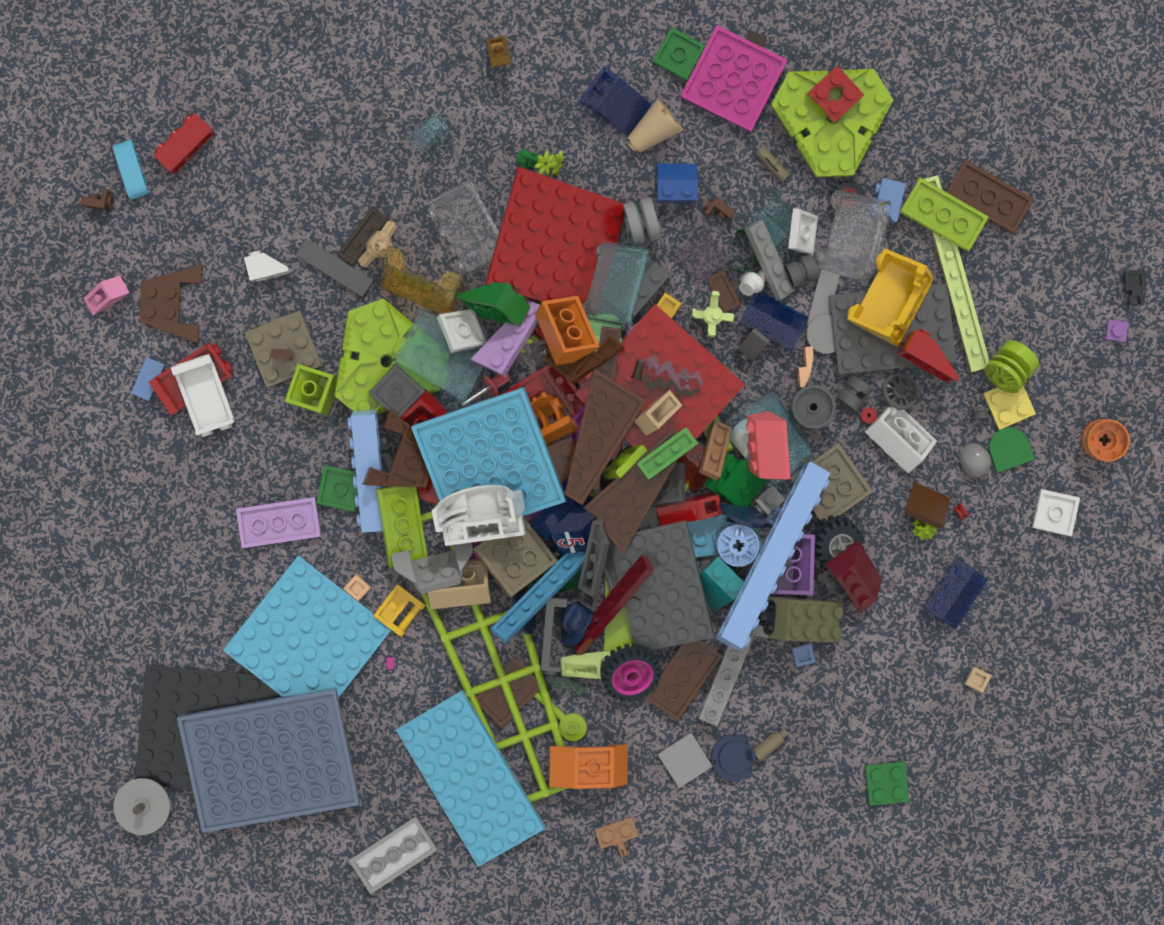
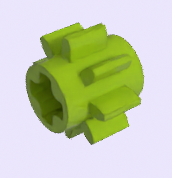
[912,519,938,541]

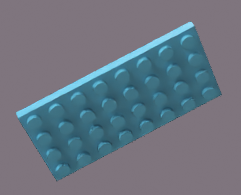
[396,690,546,867]

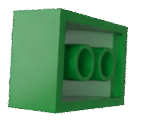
[456,282,531,327]

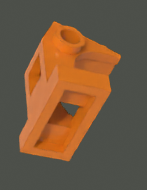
[531,392,579,446]

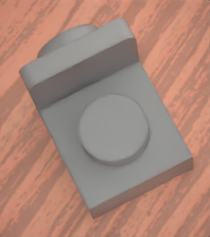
[754,485,785,516]

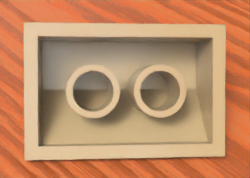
[428,559,491,609]

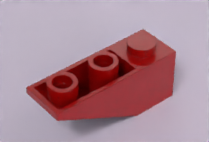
[656,491,723,525]

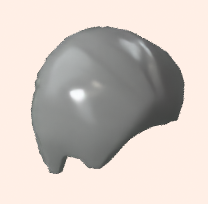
[958,443,991,477]

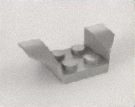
[391,542,473,594]

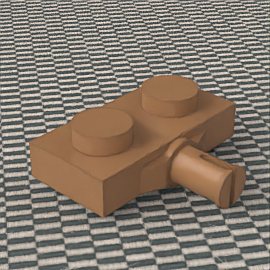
[595,817,639,857]

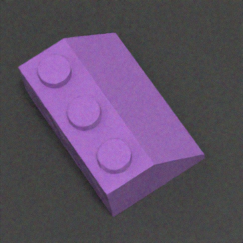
[773,534,815,595]

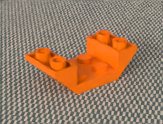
[549,744,628,789]

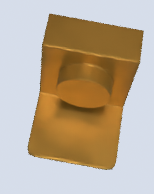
[486,35,511,68]

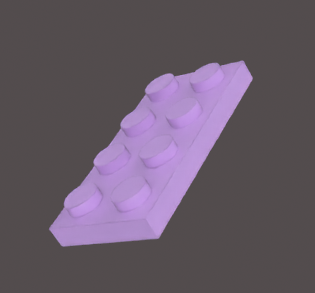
[236,497,322,548]

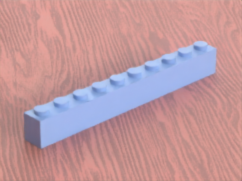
[715,461,830,651]

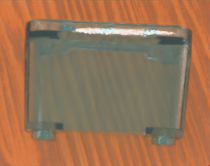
[582,241,651,331]

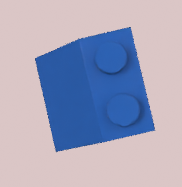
[657,163,698,204]

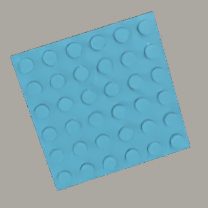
[411,387,567,522]
[223,556,391,698]

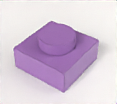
[1105,320,1128,342]

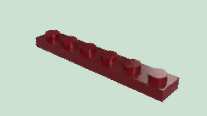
[573,555,654,655]

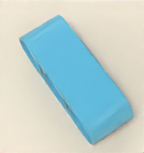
[113,139,150,200]

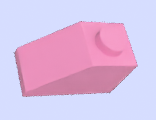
[83,276,129,315]

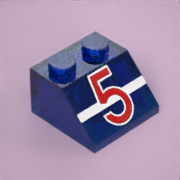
[550,504,596,554]

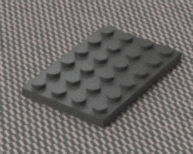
[829,283,956,375]
[608,520,715,650]

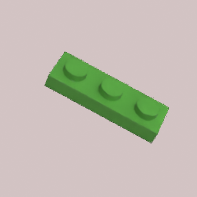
[637,428,698,480]

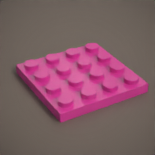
[680,25,788,132]

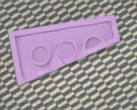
[471,299,540,377]

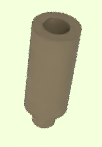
[752,728,789,761]

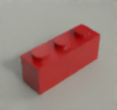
[153,113,215,175]

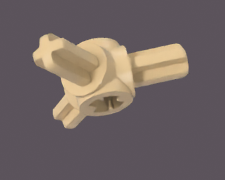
[358,221,397,267]

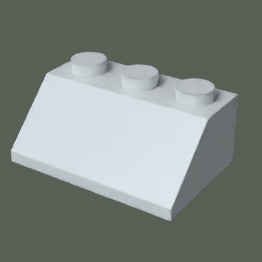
[865,400,937,473]

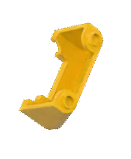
[847,248,933,346]

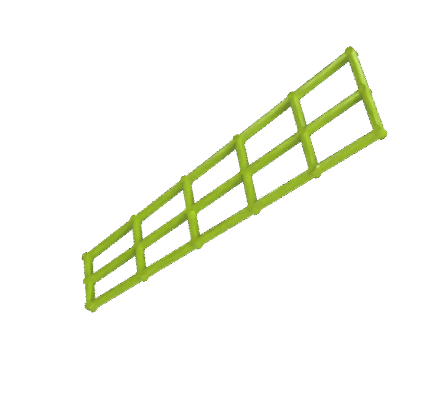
[420,511,568,802]

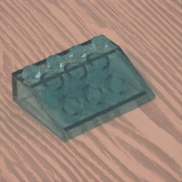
[392,309,482,402]

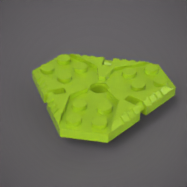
[771,69,893,178]
[334,298,449,415]

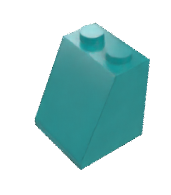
[699,556,744,612]

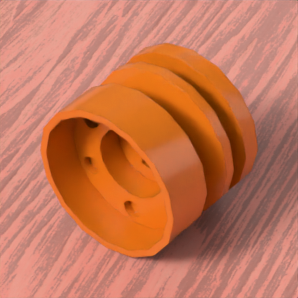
[1081,419,1130,462]

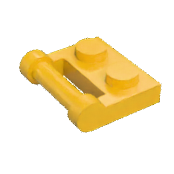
[373,584,426,637]

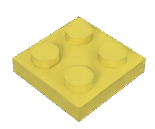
[983,386,1036,430]

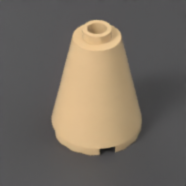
[627,99,683,152]

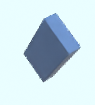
[131,357,166,401]

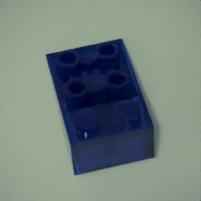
[580,66,652,137]

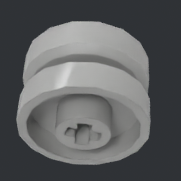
[623,197,661,247]

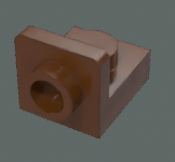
[80,189,114,211]
[703,197,735,220]

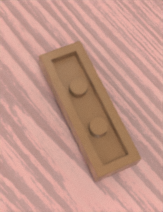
[699,420,732,480]

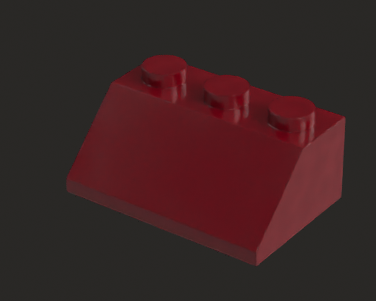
[826,540,882,613]

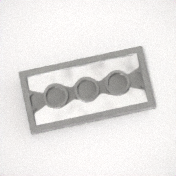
[349,816,438,894]

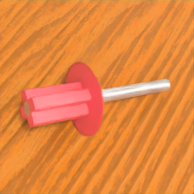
[461,374,510,407]

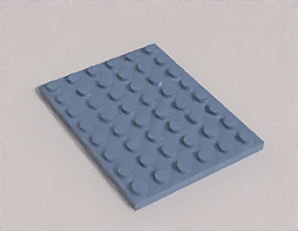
[177,687,360,833]

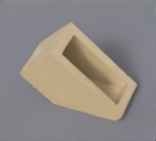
[634,390,682,436]

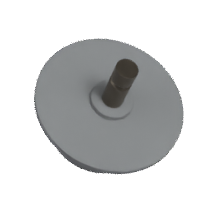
[113,778,170,835]

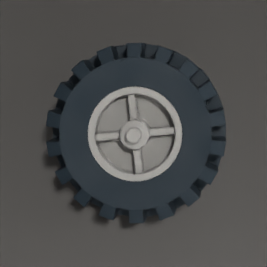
[811,515,865,566]

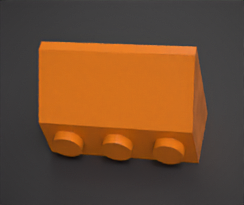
[535,296,600,365]

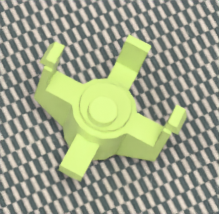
[691,291,734,337]

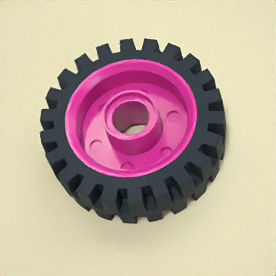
[600,643,661,702]

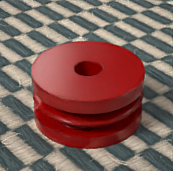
[860,407,877,423]
[953,503,969,520]

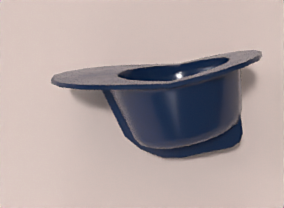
[560,601,593,646]

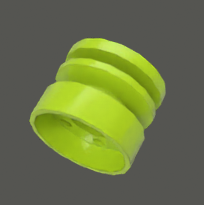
[984,340,1039,394]

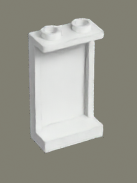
[171,353,235,437]

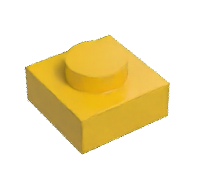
[657,293,681,318]

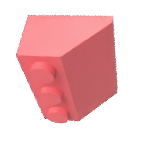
[745,411,790,480]

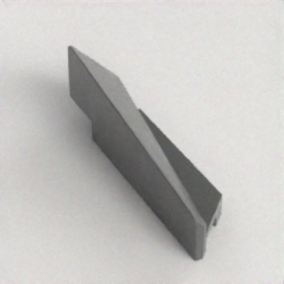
[578,517,610,612]

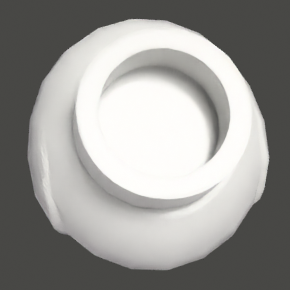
[739,270,768,296]

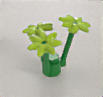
[516,149,565,176]

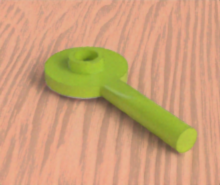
[534,691,587,741]

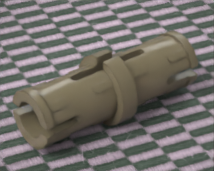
[755,145,791,183]

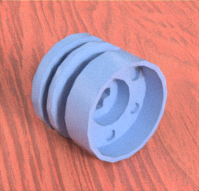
[715,524,759,567]

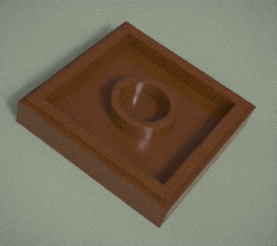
[904,482,951,529]

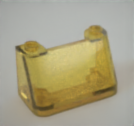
[380,245,466,314]

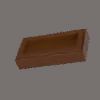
[706,269,741,313]

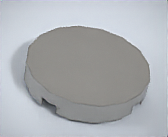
[806,315,835,354]

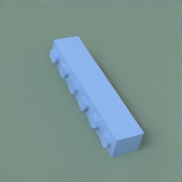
[348,410,384,532]

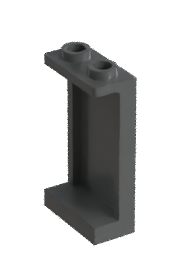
[541,595,567,675]

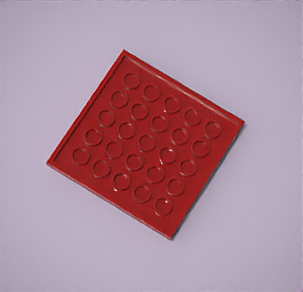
[485,167,625,319]
[575,304,745,454]

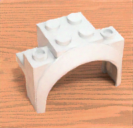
[432,485,526,546]

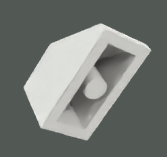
[244,251,291,283]

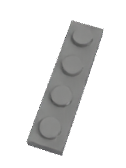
[745,219,794,300]

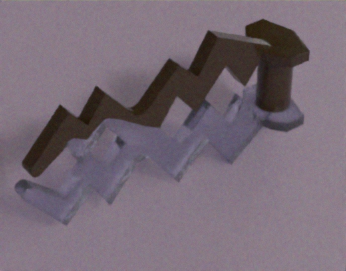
[631,355,704,398]

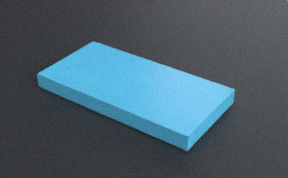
[687,514,762,558]

